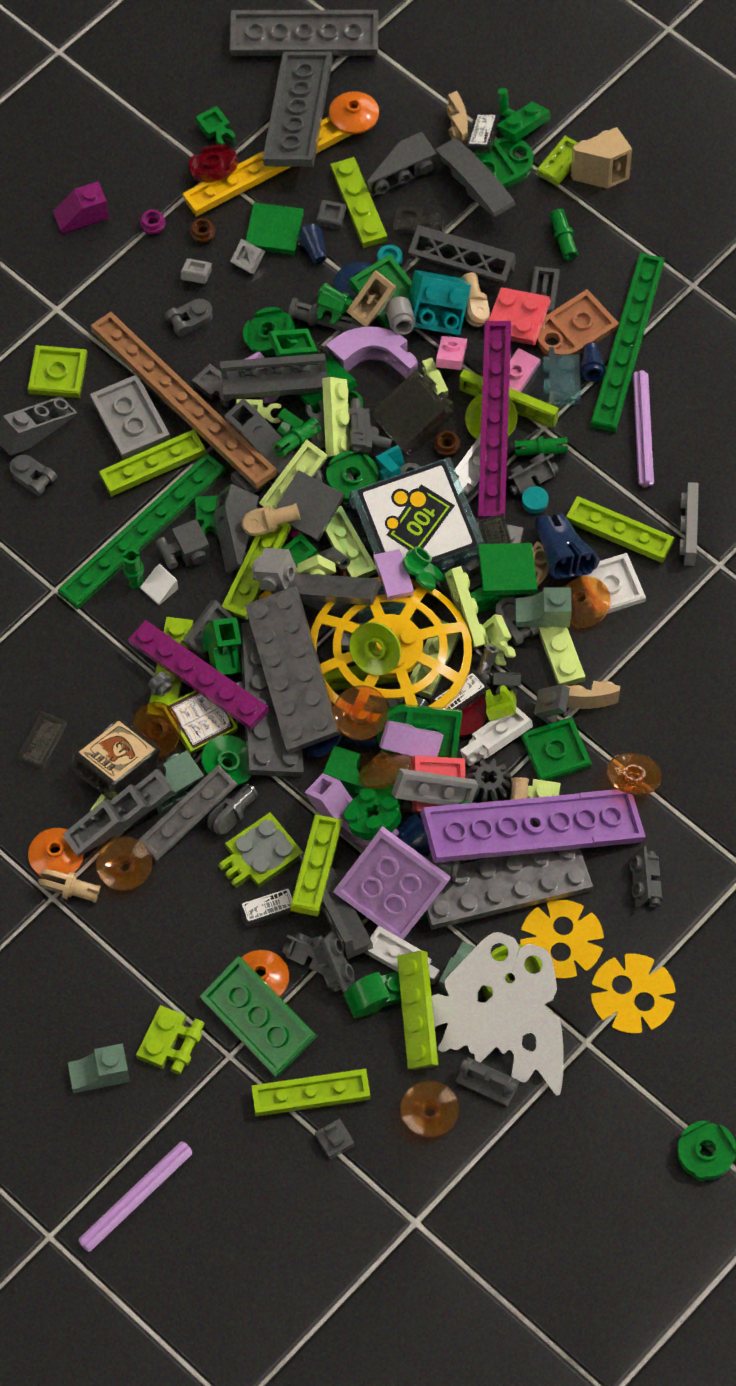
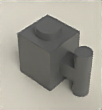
[156,519,211,569]

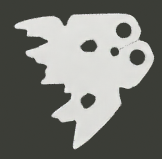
[431,932,563,1096]

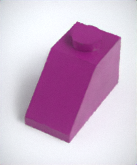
[53,182,109,234]

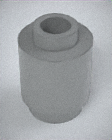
[385,297,415,335]

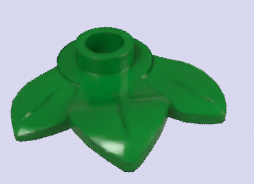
[402,546,446,591]

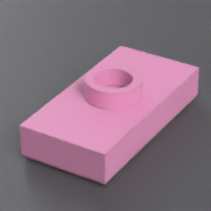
[436,336,467,370]
[509,348,541,392]

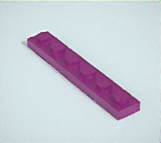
[128,620,269,731]

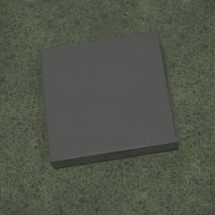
[275,470,345,542]

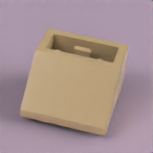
[571,127,632,188]

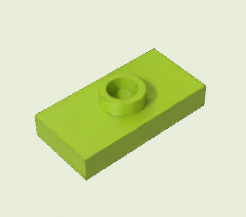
[537,136,578,186]

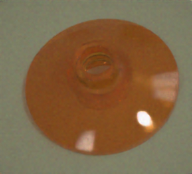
[564,576,611,628]
[333,685,388,740]
[132,702,181,757]
[359,752,412,788]
[607,753,662,795]
[96,837,152,891]
[401,1081,459,1137]

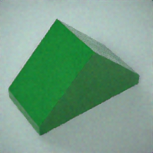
[267,328,318,367]

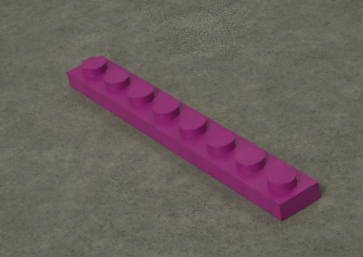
[478,321,511,520]

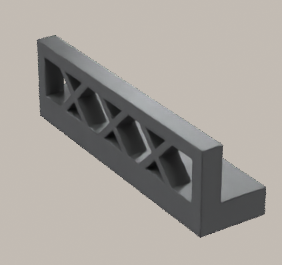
[408,225,516,284]
[220,354,327,400]
[299,852,373,959]

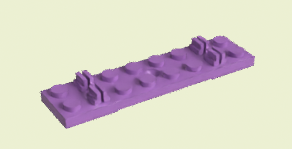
[420,788,646,863]

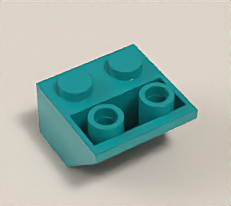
[409,270,471,335]

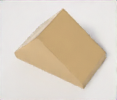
[346,271,396,327]

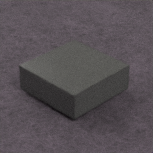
[316,200,347,230]

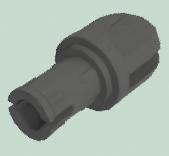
[207,784,258,835]

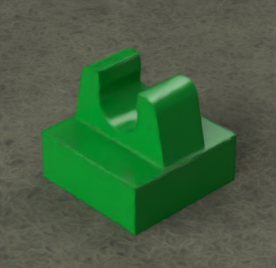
[317,293,348,325]
[276,408,304,438]

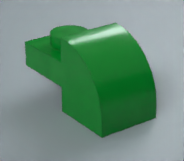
[202,617,242,676]
[343,971,401,1018]

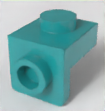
[376,446,405,482]

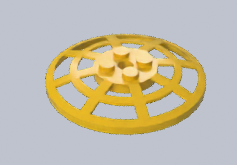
[311,577,472,726]

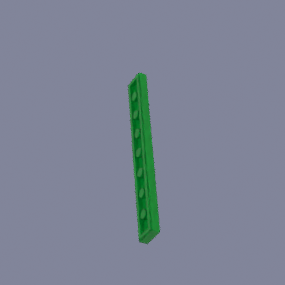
[591,253,665,433]
[58,453,226,610]

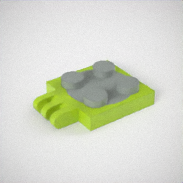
[218,812,303,888]

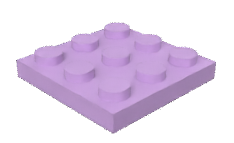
[333,826,451,939]

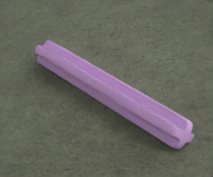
[633,370,654,488]
[78,1141,192,1252]

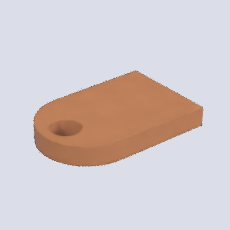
[537,289,619,360]

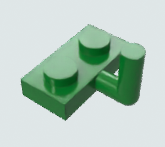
[497,88,550,142]

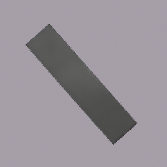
[435,138,516,217]
[63,769,175,856]

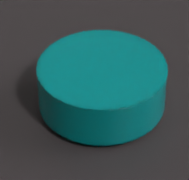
[377,245,403,266]
[522,486,549,514]

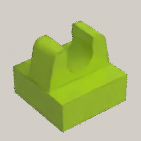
[485,685,517,721]

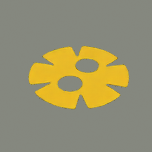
[520,900,604,978]
[591,954,676,1033]

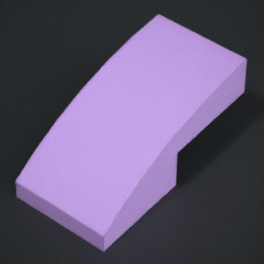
[373,549,414,601]
[379,720,444,757]

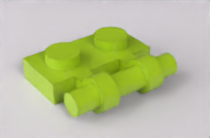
[136,1005,204,1075]

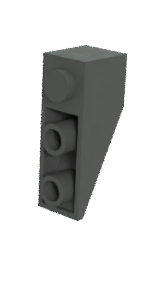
[368,132,436,197]
[0,396,77,455]
[224,398,296,476]
[214,484,259,574]

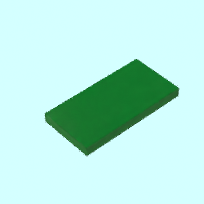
[199,956,317,1077]

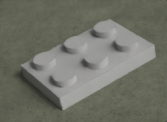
[90,374,170,460]

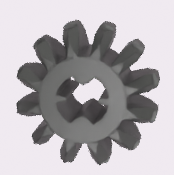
[466,759,512,803]

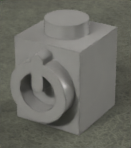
[252,548,296,591]

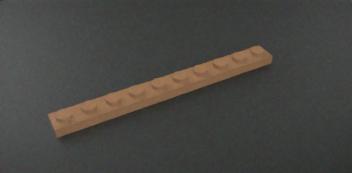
[91,312,277,490]

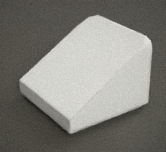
[140,564,178,605]

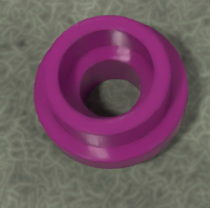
[140,210,166,234]

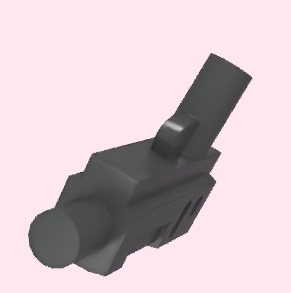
[348,398,392,453]

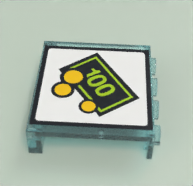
[349,457,484,586]

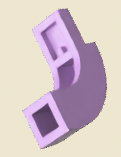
[326,327,418,382]
[304,773,399,850]

